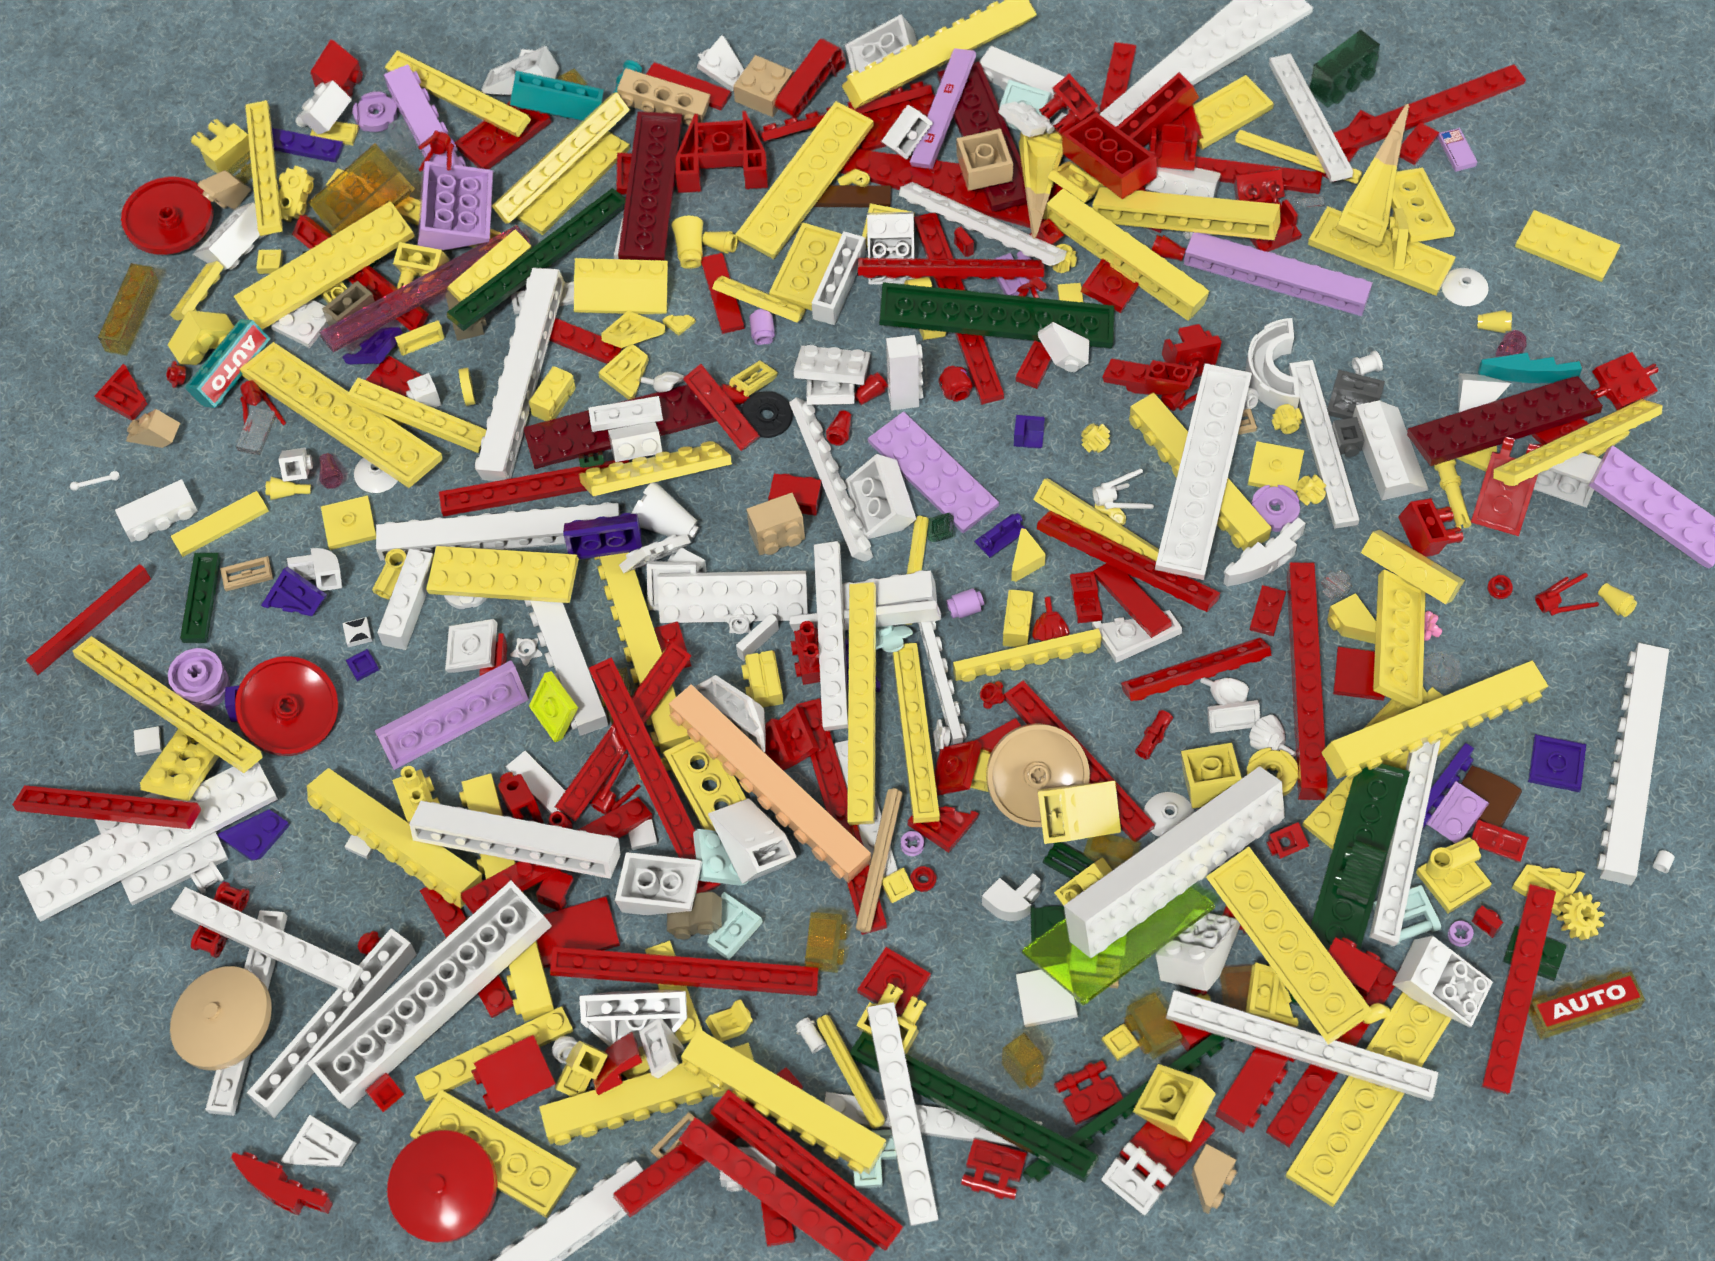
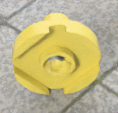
[1246,748,1298,796]

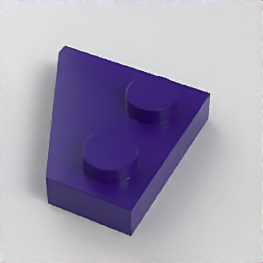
[342,327,403,365]

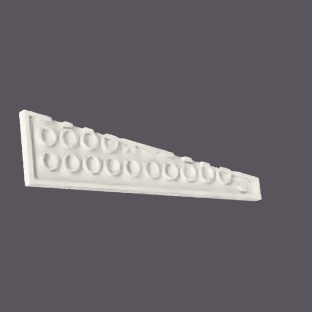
[1099,0,1313,127]

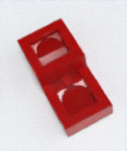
[1070,571,1102,623]

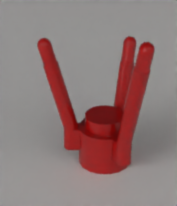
[418,130,454,172]
[1161,360,1199,411]
[240,380,286,433]
[1535,573,1599,616]
[590,753,641,815]

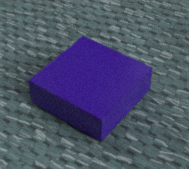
[346,649,379,682]

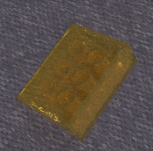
[308,143,415,235]

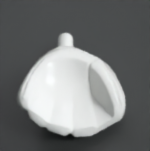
[640,372,685,392]
[1200,677,1249,705]
[1249,714,1296,758]

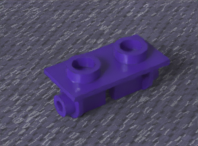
[974,513,1027,558]

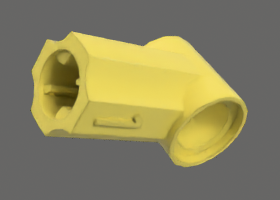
[372,549,407,600]
[1426,837,1481,880]

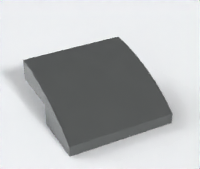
[1327,370,1385,419]

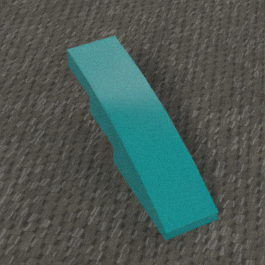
[1478,353,1582,383]

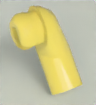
[838,169,870,187]
[1095,504,1126,526]
[1363,1003,1391,1024]

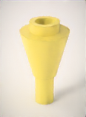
[265,476,311,500]

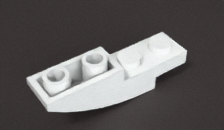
[1224,518,1306,586]

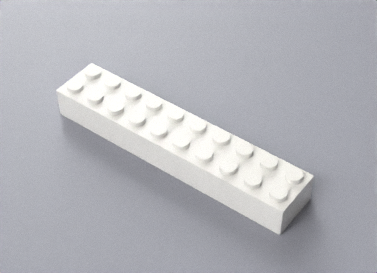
[1064,766,1285,958]
[307,881,552,1109]

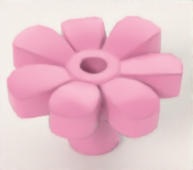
[1424,611,1442,641]

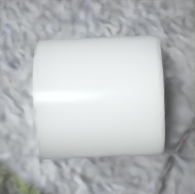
[1653,850,1675,873]

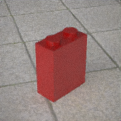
[471,1035,556,1113]

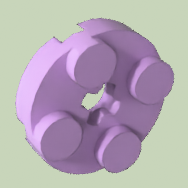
[353,92,398,132]
[1252,485,1300,532]

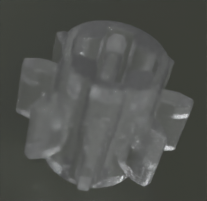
[1321,569,1352,601]

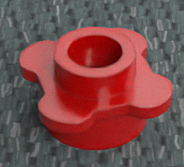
[166,361,186,388]
[980,681,1005,709]
[358,931,382,956]

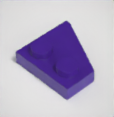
[261,566,327,616]
[218,809,290,864]

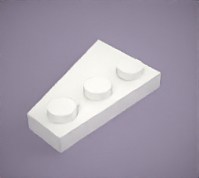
[619,534,691,574]
[1092,610,1182,663]

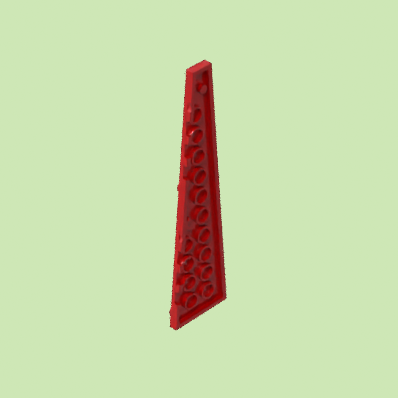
[839,149,1071,233]

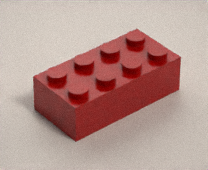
[1062,112,1157,199]

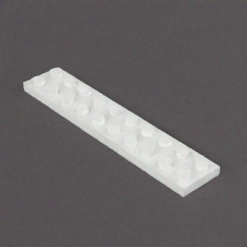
[1155,364,1252,580]
[18,762,278,922]

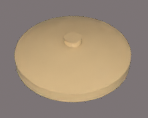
[986,724,1090,827]
[170,966,272,1070]

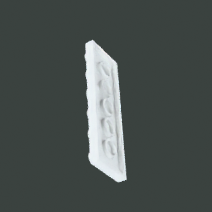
[657,571,808,623]

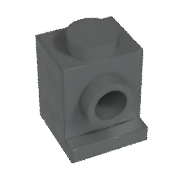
[1332,417,1364,457]

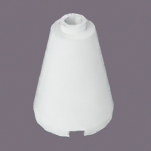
[632,482,699,540]

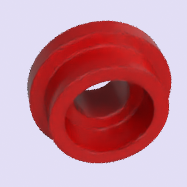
[1487,575,1513,599]
[910,866,936,892]

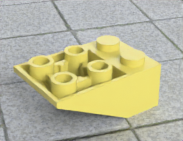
[1037,781,1121,844]

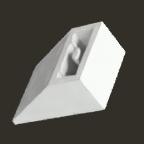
[867,212,915,284]
[708,798,797,884]
[1156,910,1240,991]
[1393,936,1493,1027]

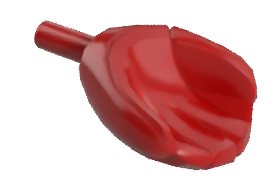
[1032,597,1070,641]

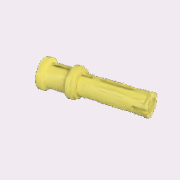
[1434,459,1471,529]

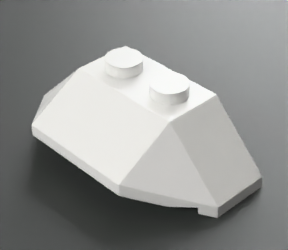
[694,675,765,752]
[580,989,687,1047]

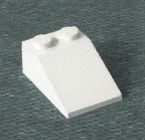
[845,14,917,73]
[482,46,559,95]
[1534,453,1602,508]
[615,852,702,915]

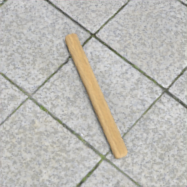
[856,788,902,933]

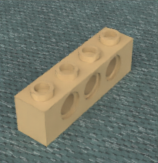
[617,68,710,126]

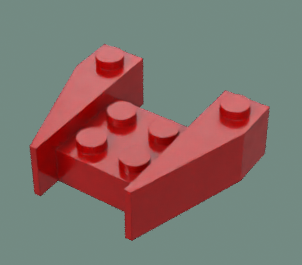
[676,111,768,193]

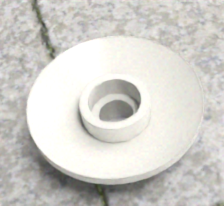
[1441,268,1488,306]
[354,458,398,493]
[1143,792,1194,837]

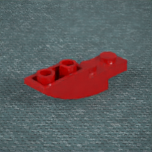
[1102,358,1197,395]
[231,1152,333,1216]

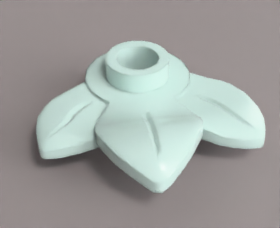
[876,625,913,652]

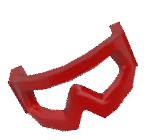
[1016,277,1047,298]

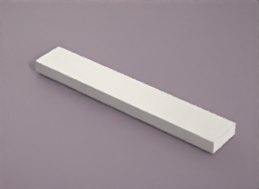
[790,600,941,632]

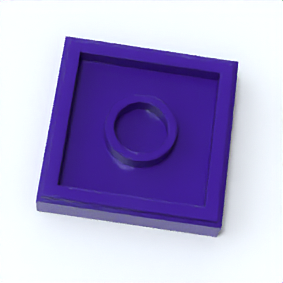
[1528,734,1587,792]

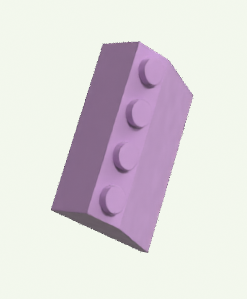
[417,161,493,250]

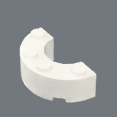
[1245,318,1300,409]

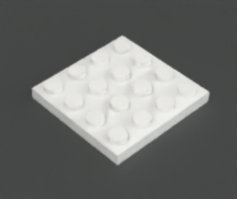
[95,793,229,905]

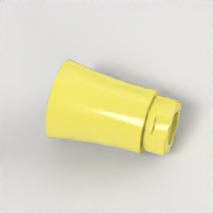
[672,216,703,269]

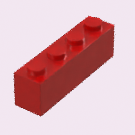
[1117,72,1199,147]
[1215,1047,1296,1133]

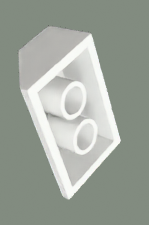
[193,202,265,271]
[845,454,916,539]

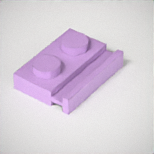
[1427,781,1489,843]

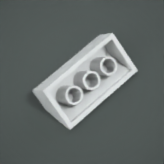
[1352,401,1428,500]

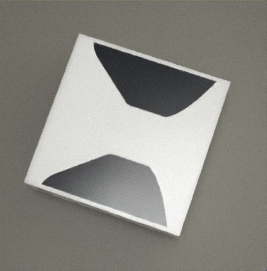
[342,617,372,647]

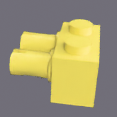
[191,119,250,174]
[393,242,450,299]
[392,766,440,823]
[856,983,927,1054]

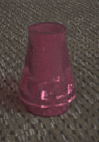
[319,453,343,489]

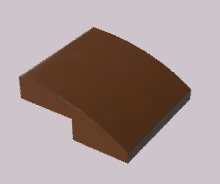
[1461,766,1522,828]

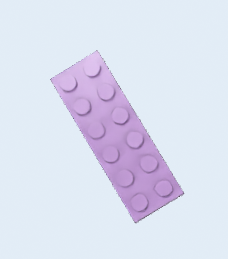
[868,411,999,533]
[1588,445,1715,568]
[375,661,529,770]

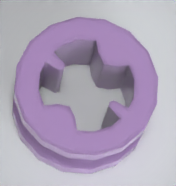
[901,831,924,856]
[1448,921,1474,947]

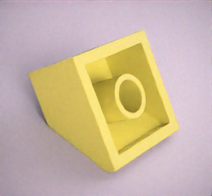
[1133,1064,1216,1142]

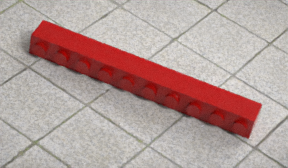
[1286,562,1328,800]

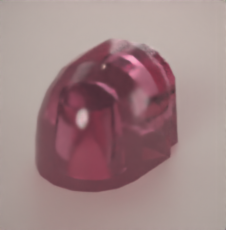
[1496,330,1527,357]

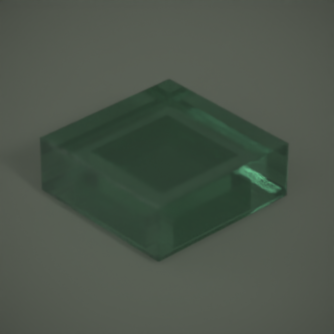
[928,512,954,542]

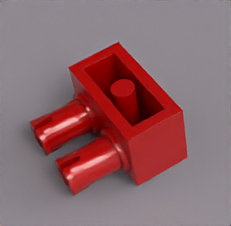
[1039,73,1100,137]
[1233,168,1285,203]
[1398,498,1463,557]
[790,621,820,685]

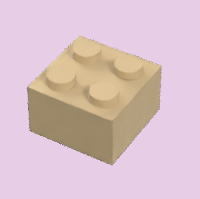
[733,55,794,117]
[957,129,1013,191]
[746,493,805,555]

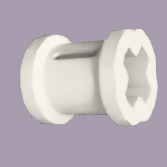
[1352,351,1383,376]
[190,861,224,894]

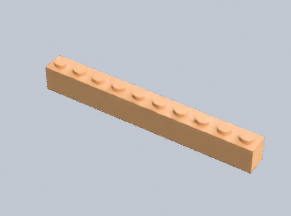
[669,684,871,883]

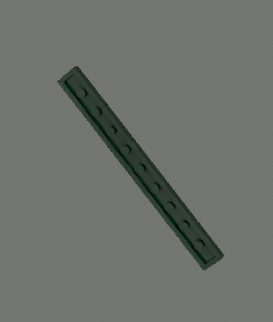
[447,188,626,331]
[849,1031,1099,1182]
[1022,1033,1236,1183]

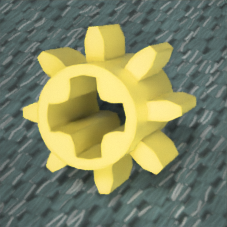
[1049,244,1077,273]
[1271,404,1303,434]
[1081,423,1110,453]
[1296,474,1326,506]

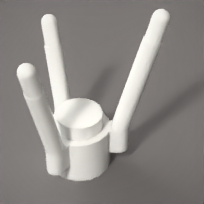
[1093,469,1154,510]

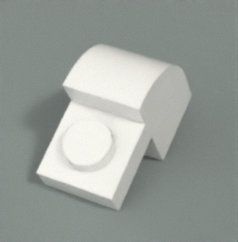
[287,548,342,591]
[982,874,1041,921]

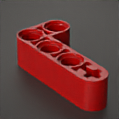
[775,38,846,117]

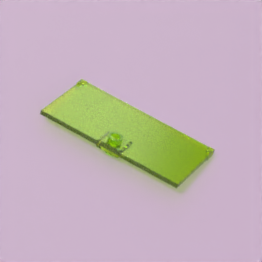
[1022,886,1216,1006]

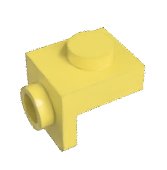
[705,1000,752,1042]

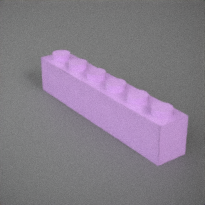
[384,65,466,166]

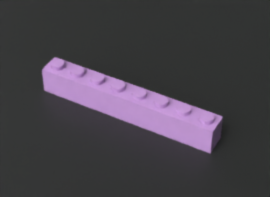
[1184,232,1373,316]

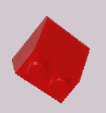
[310,39,363,98]

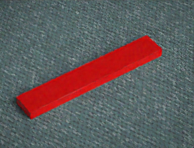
[26,564,151,675]

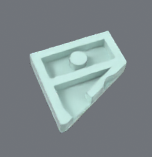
[708,892,763,960]

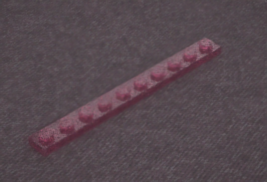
[320,225,530,353]

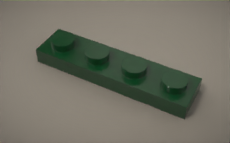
[180,553,220,643]

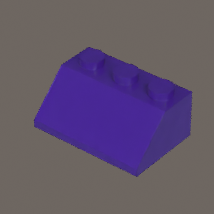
[563,513,643,559]

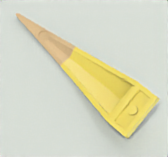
[1336,104,1409,247]
[1019,130,1063,239]

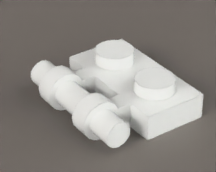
[998,102,1055,137]
[1101,1142,1173,1215]

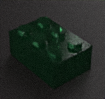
[1309,29,1380,108]

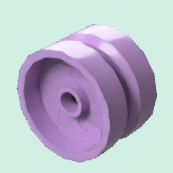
[168,648,230,711]

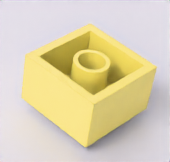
[1181,743,1242,809]

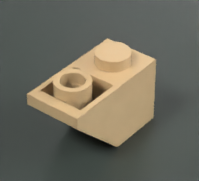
[198,170,251,210]
[126,409,180,448]
[1192,1144,1237,1214]

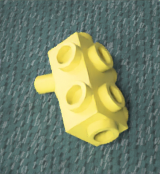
[279,166,314,222]

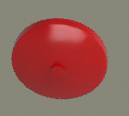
[121,177,213,255]
[235,656,338,756]
[387,1130,497,1243]

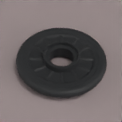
[741,391,793,438]

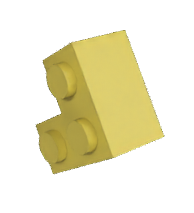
[168,310,234,365]

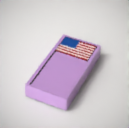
[1438,128,1477,172]

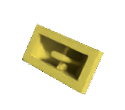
[1011,528,1046,582]

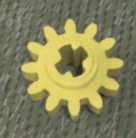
[1557,892,1605,941]

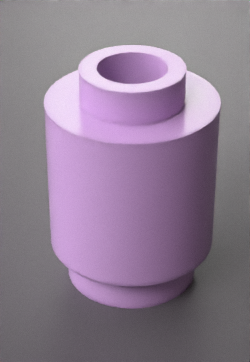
[749,309,775,345]
[946,588,984,619]

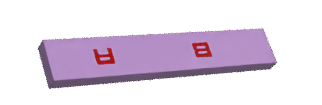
[910,48,976,169]

